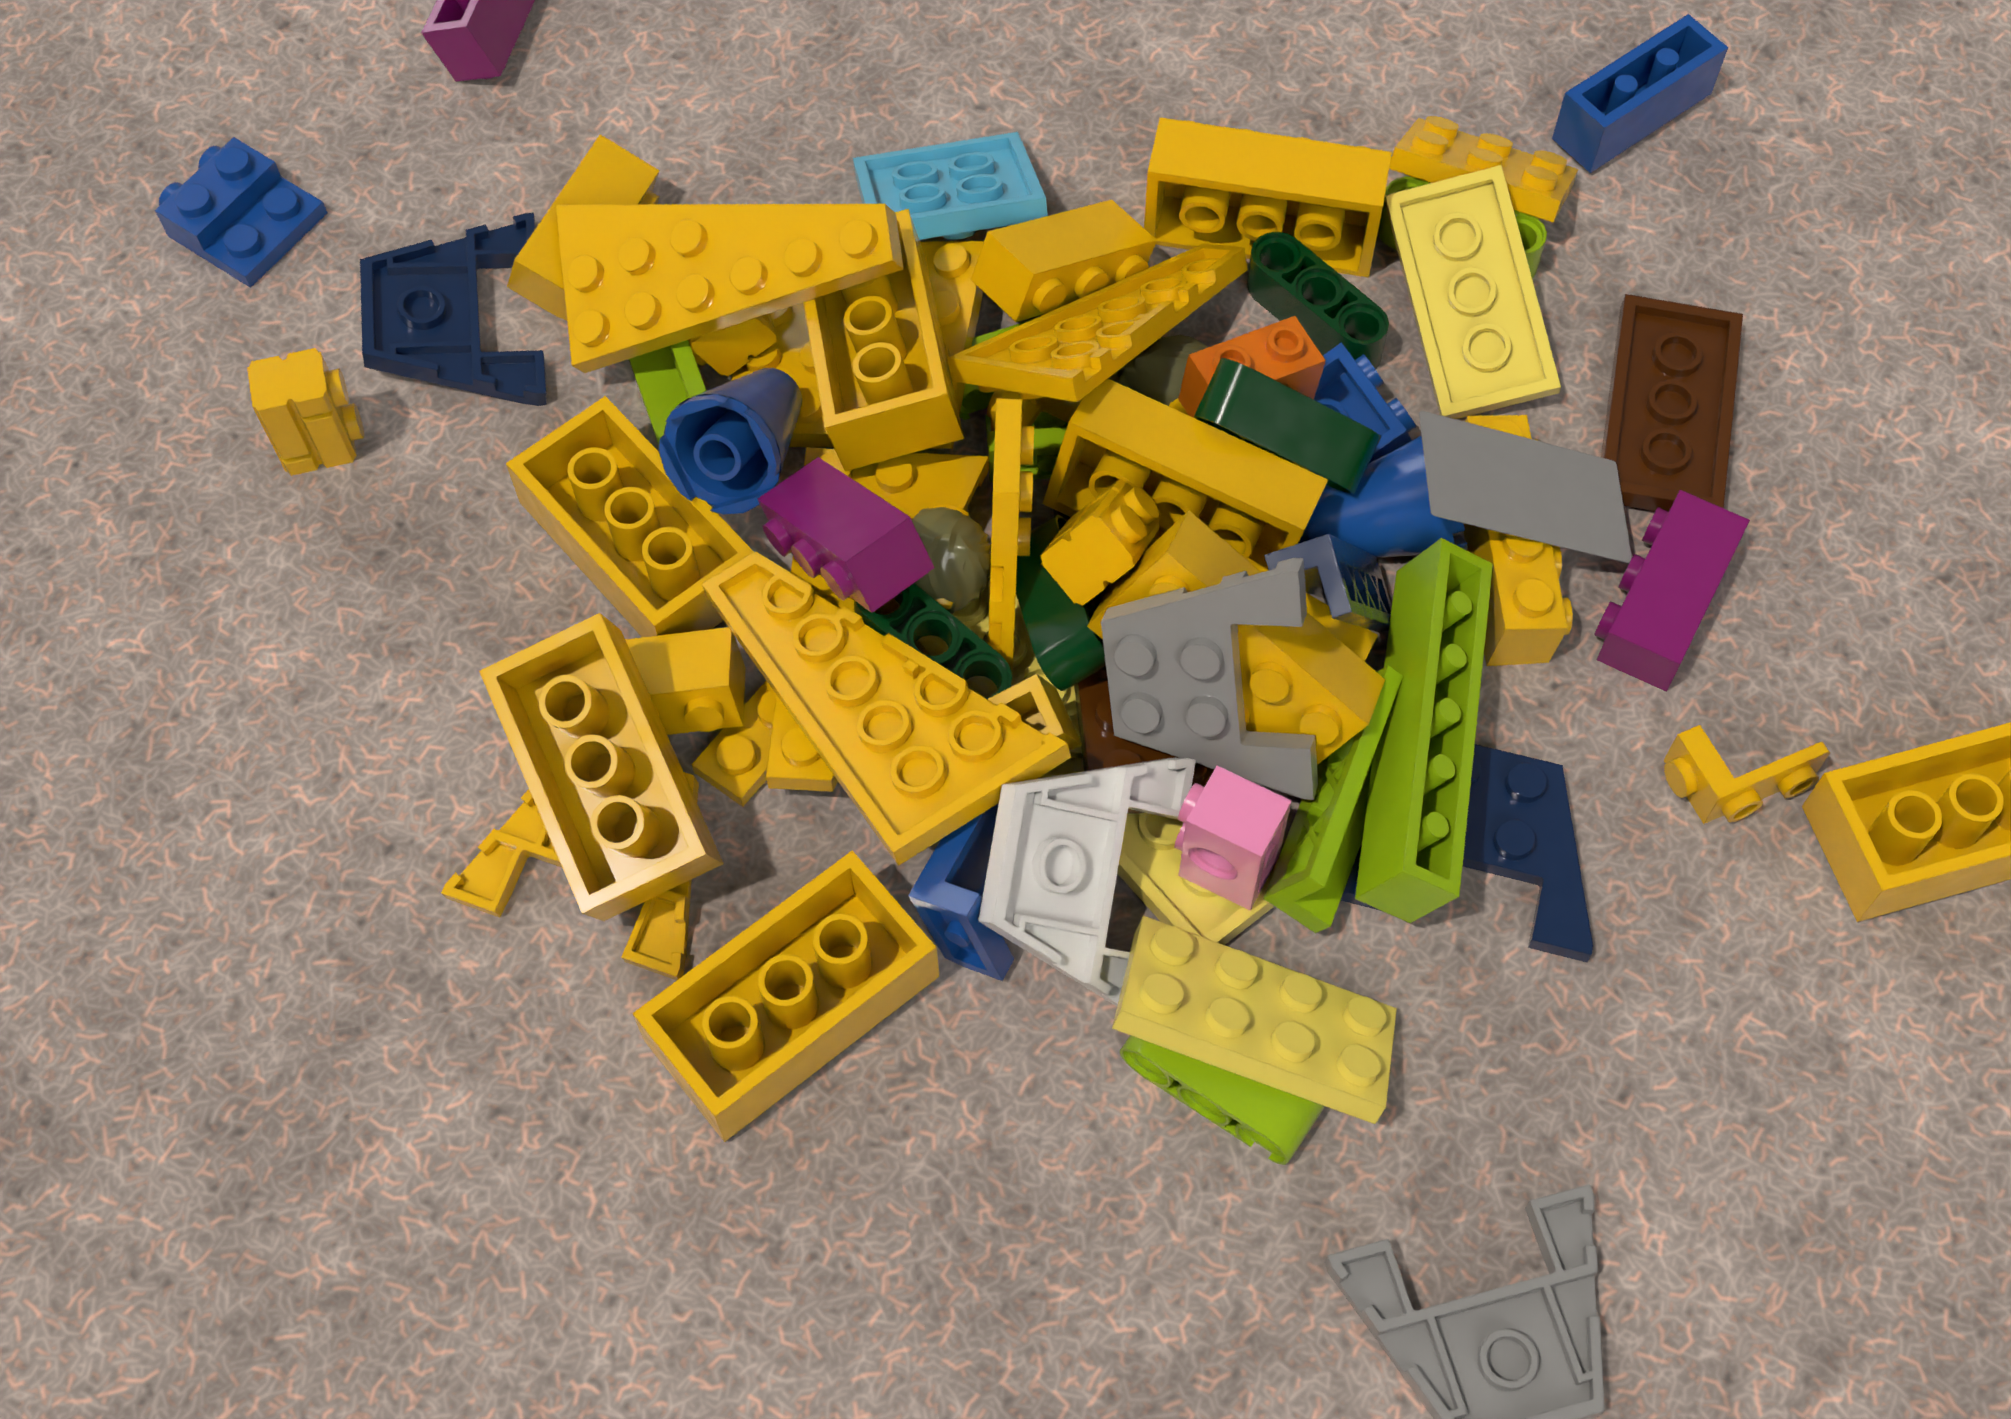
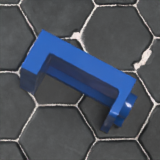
[908,778,1039,981]

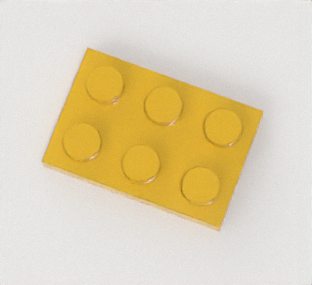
[1389,116,1579,222]

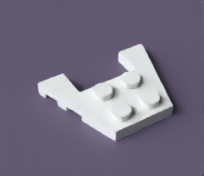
[978,758,1196,1006]

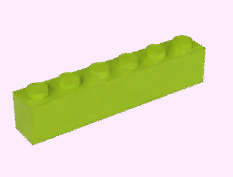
[1355,538,1493,923]

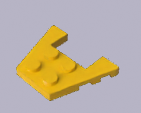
[988,398,1034,670]
[441,772,699,980]

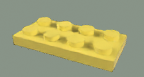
[1385,165,1561,419]
[1112,916,1397,1124]

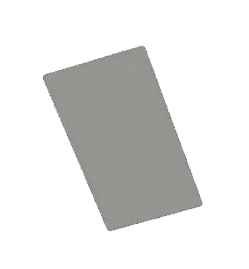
[1419,411,1632,563]

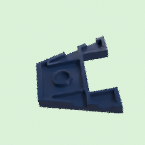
[360,213,547,406]
[1340,744,1593,963]

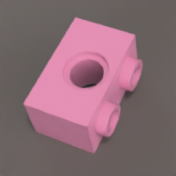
[1174,766,1292,910]

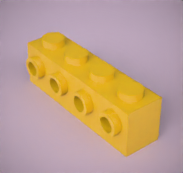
[1463,415,1573,666]

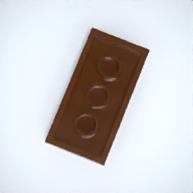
[1601,294,1743,512]

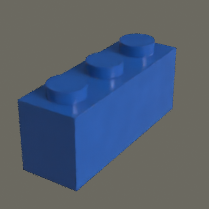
[1552,14,1728,173]

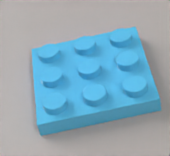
[853,132,1048,240]

